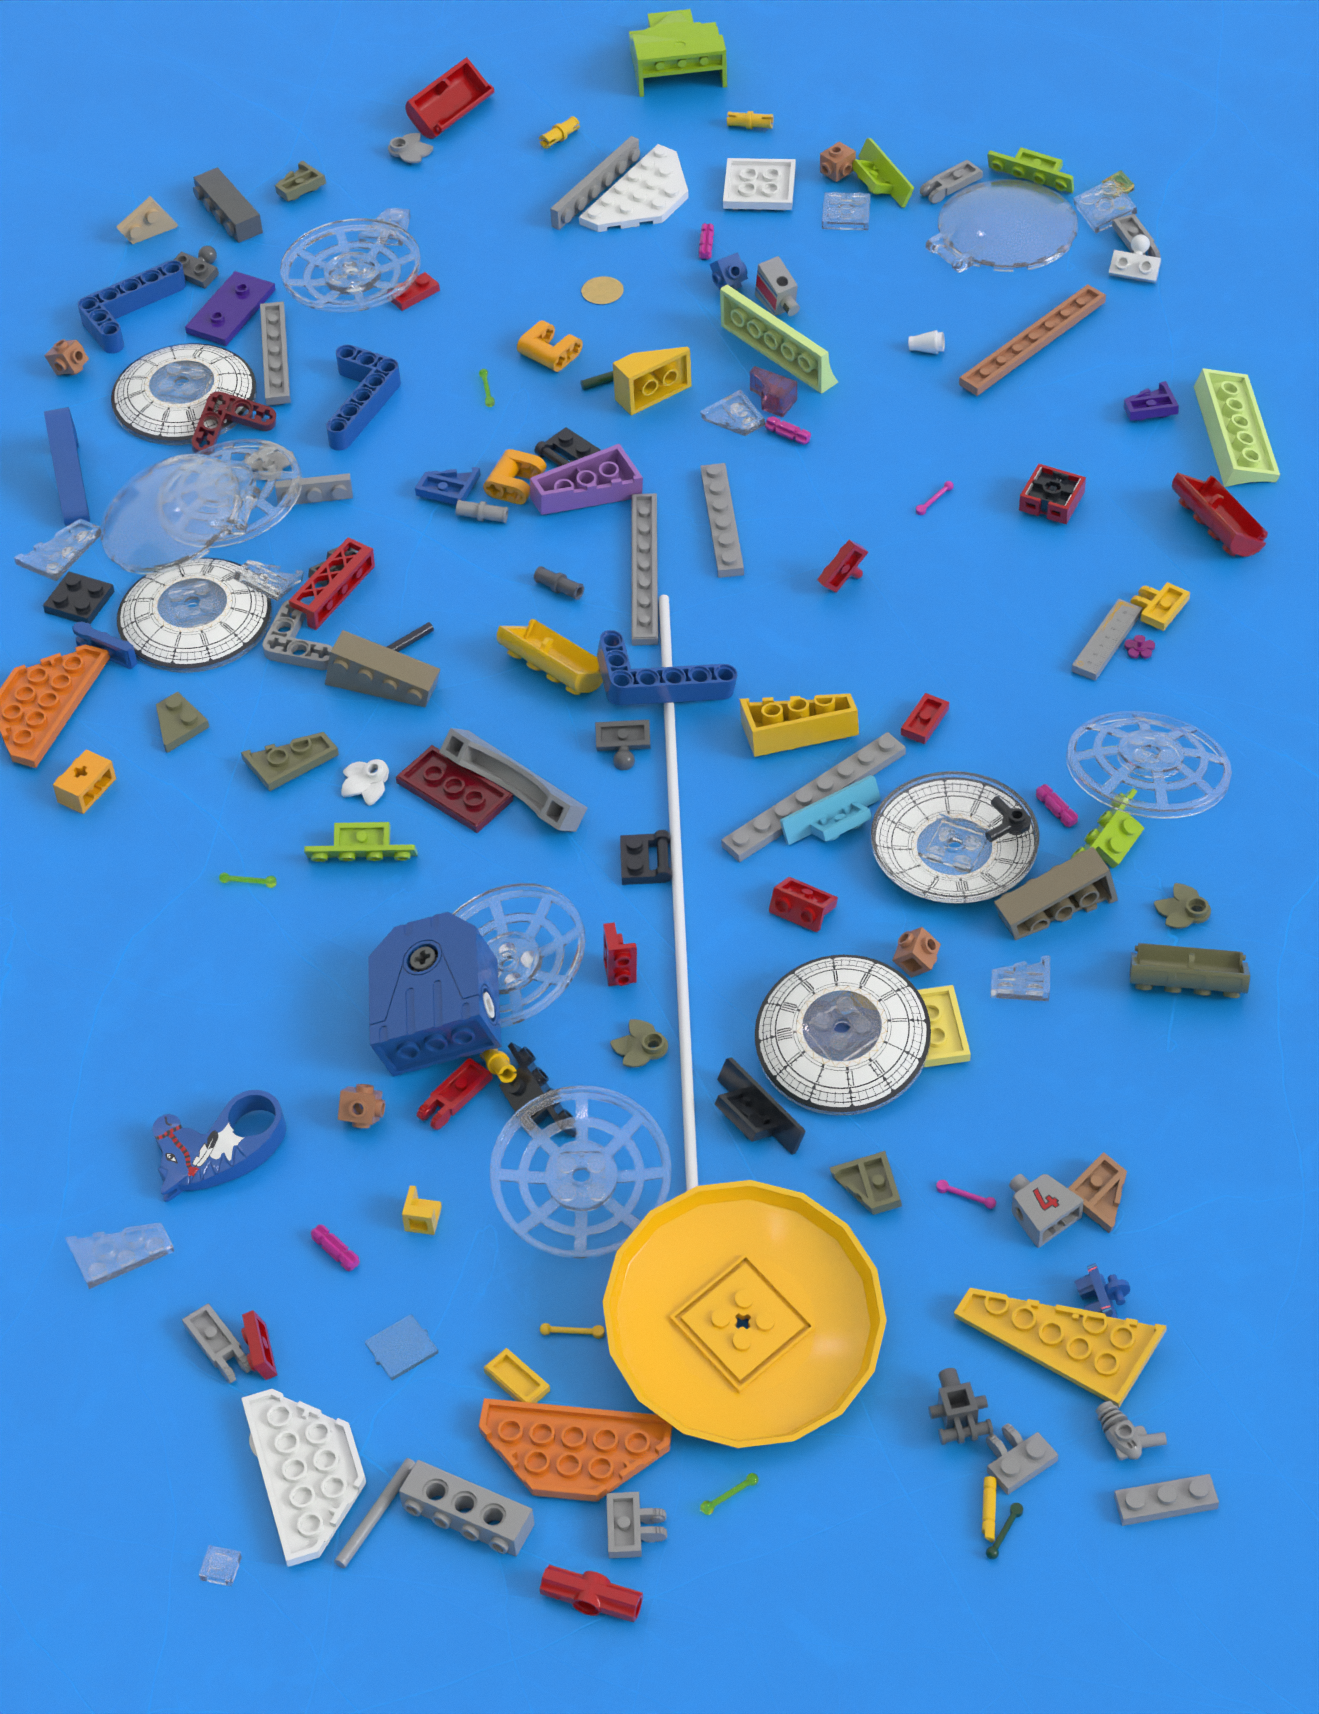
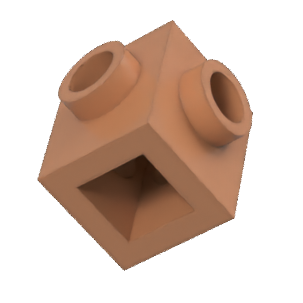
[820,141,856,182]
[44,339,89,375]
[892,927,941,978]
[338,1084,385,1128]

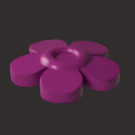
[1124,635,1155,659]

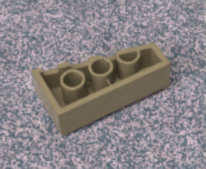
[325,630,440,707]
[994,847,1118,940]

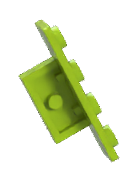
[852,138,914,208]
[987,147,1074,193]
[1070,788,1145,868]
[304,822,418,862]

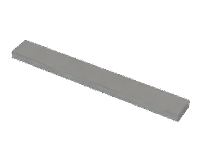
[632,493,658,646]

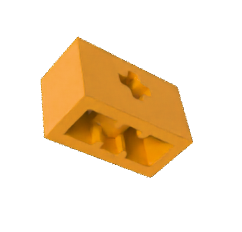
[53,749,116,814]

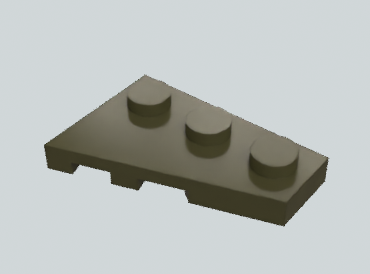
[241,732,339,791]

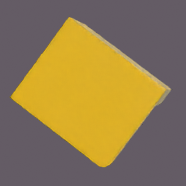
[402,1185,442,1235]

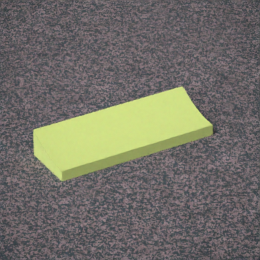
[720,285,839,394]
[1194,368,1280,487]

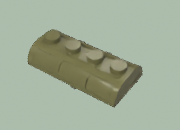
[1130,943,1250,998]

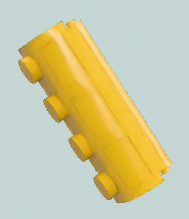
[497,619,603,695]

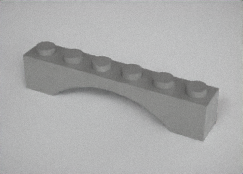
[439,728,588,832]

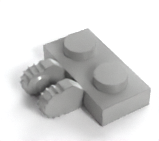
[986,1423,1058,1495]
[607,1492,667,1558]

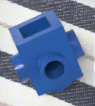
[709,252,748,290]

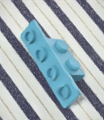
[780,775,881,845]

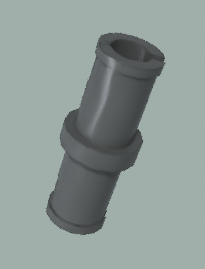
[534,566,584,600]

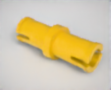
[727,111,774,129]
[539,116,580,149]
[480,1048,517,1083]

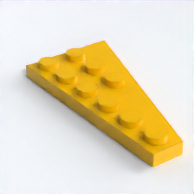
[954,1288,1167,1408]

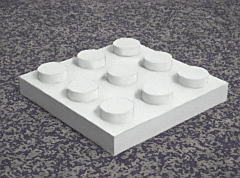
[723,158,796,211]

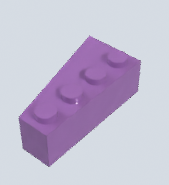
[530,444,643,515]

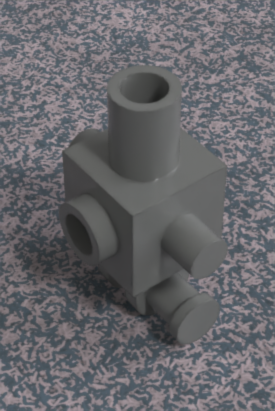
[928,1368,993,1445]

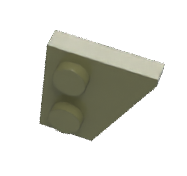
[275,161,326,201]
[156,691,209,753]
[830,1151,902,1215]

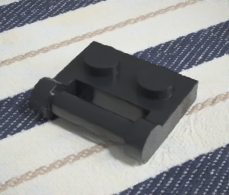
[534,427,601,467]
[620,830,672,885]

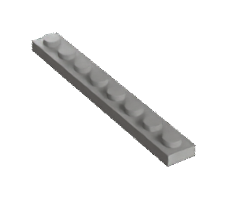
[721,732,906,863]

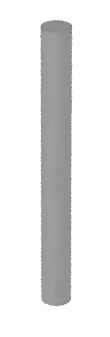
[334,1458,416,1568]

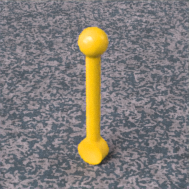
[539,1323,605,1339]

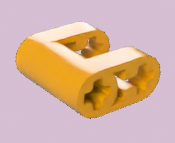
[517,320,583,372]
[483,449,547,505]

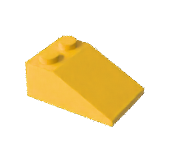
[613,347,692,416]

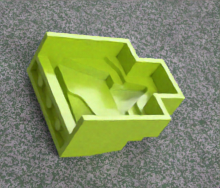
[629,9,727,97]

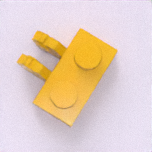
[1130,582,1190,631]

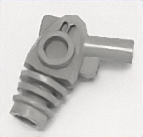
[1096,1401,1167,1460]

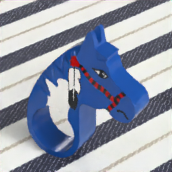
[152,1090,286,1202]

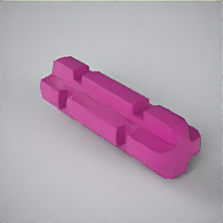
[699,223,714,260]
[765,416,811,445]
[1036,784,1078,827]
[311,1224,360,1271]

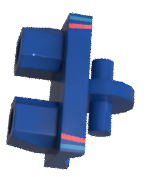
[1075,1263,1130,1319]

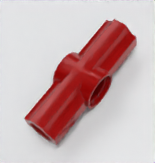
[540,1564,643,1623]

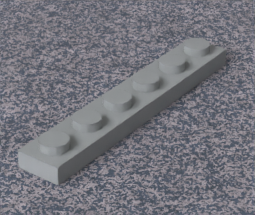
[550,136,640,230]
[260,301,291,405]
[700,463,744,578]

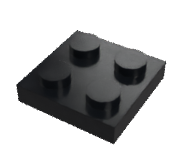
[43,571,115,624]

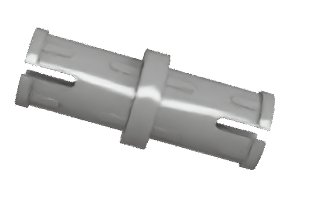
[456,500,509,523]

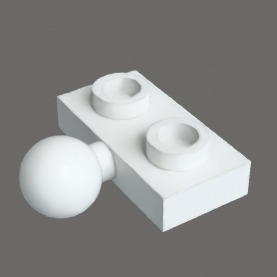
[1109,234,1161,284]

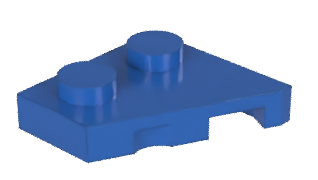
[415,467,481,505]

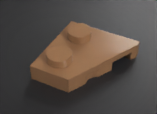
[1068,1152,1127,1233]

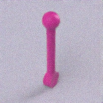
[916,481,954,515]
[936,1180,996,1209]

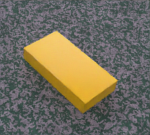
[484,1348,550,1403]

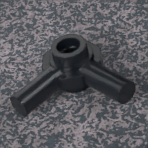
[985,796,1031,842]

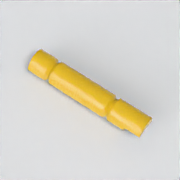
[982,1476,997,1543]

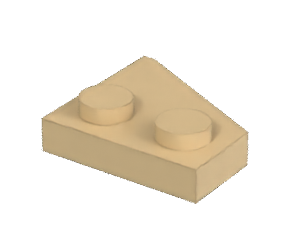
[116,196,178,244]

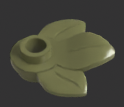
[1154,883,1211,929]
[610,1019,668,1067]

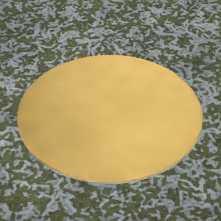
[581,276,624,304]

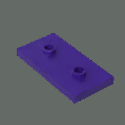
[185,271,276,346]

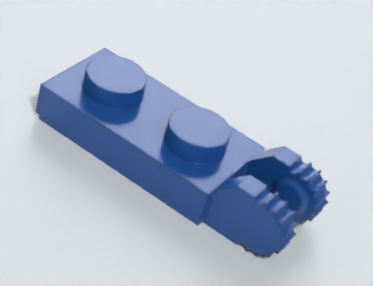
[72,622,138,669]

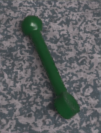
[986,1503,1023,1560]

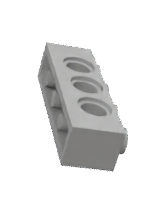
[399,1460,535,1557]

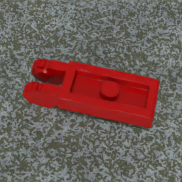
[416,1058,493,1130]

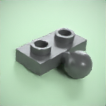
[174,246,219,289]
[595,720,651,770]

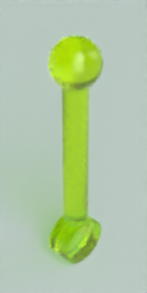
[479,369,495,407]
[219,872,277,888]
[700,1473,759,1515]

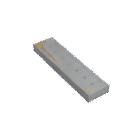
[1072,599,1142,681]

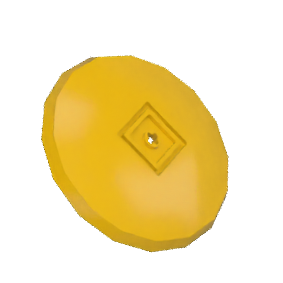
[602,1180,887,1448]

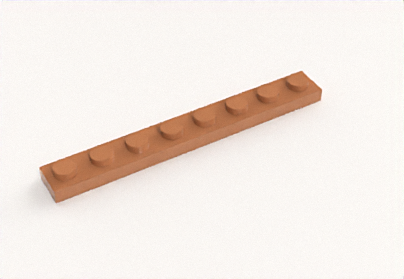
[959,284,1106,396]

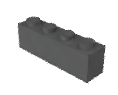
[193,167,263,243]

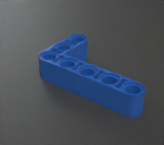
[78,260,186,353]
[326,344,401,451]
[44,407,90,526]
[597,630,738,705]

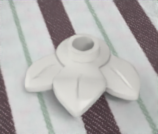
[341,759,389,806]

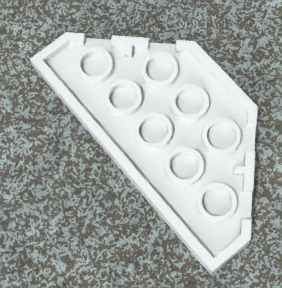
[579,144,688,232]
[241,1389,366,1567]

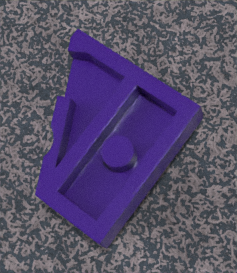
[1124,381,1179,421]

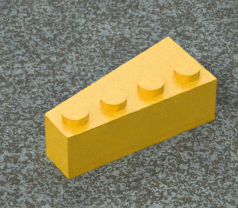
[739,694,859,757]

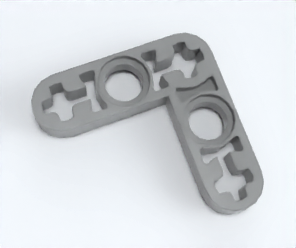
[262,600,333,670]

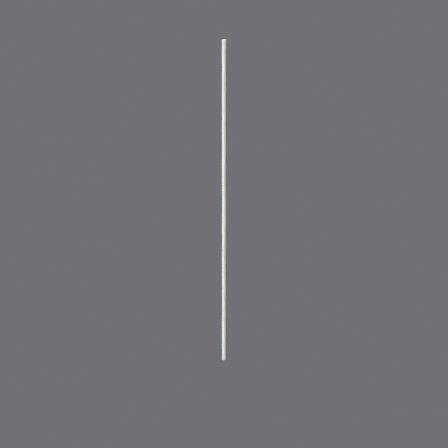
[659,595,698,1191]

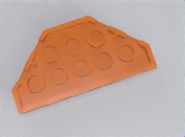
[0,644,110,768]
[479,1398,673,1502]

